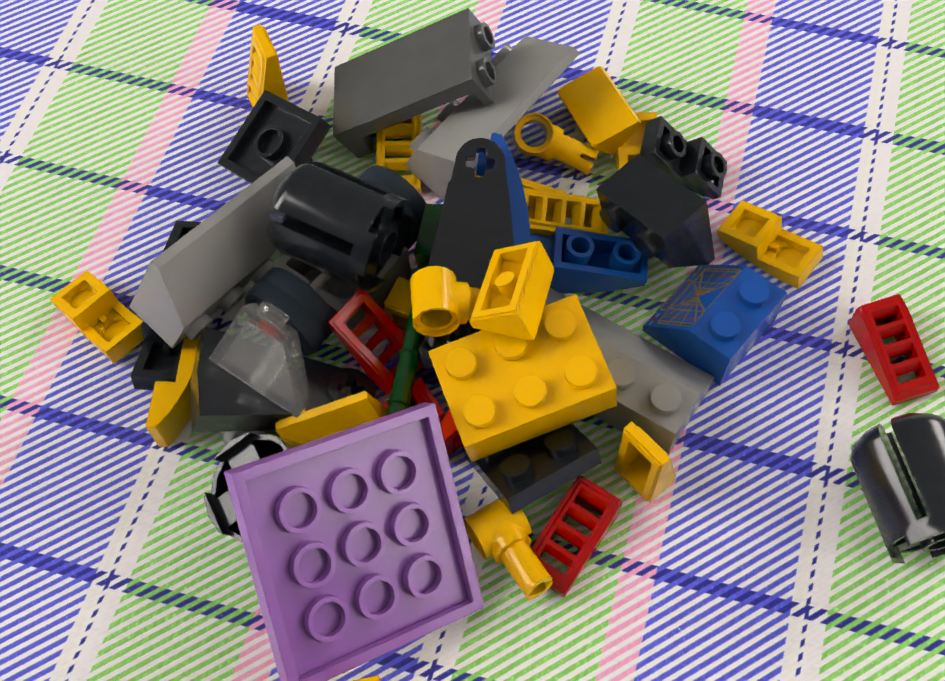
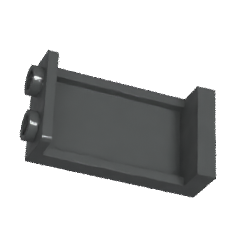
[333,8,497,159]

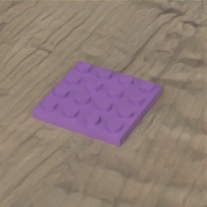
[224,402,485,681]

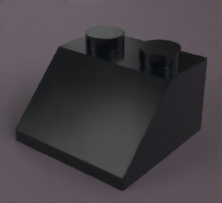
[596,154,715,268]

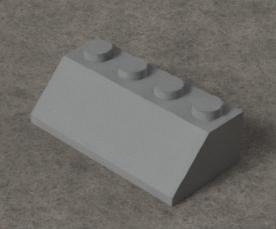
[405,36,580,201]
[129,156,296,348]
[545,288,715,456]

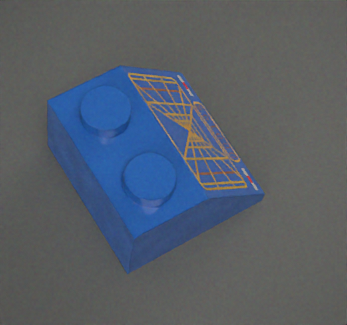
[642,265,787,386]

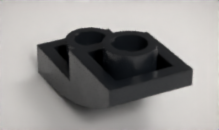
[640,116,727,199]

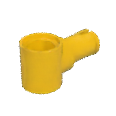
[512,113,599,175]
[410,266,480,337]
[463,498,553,600]

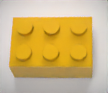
[428,294,617,462]

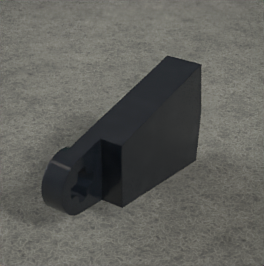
[428,138,514,289]
[190,327,376,432]

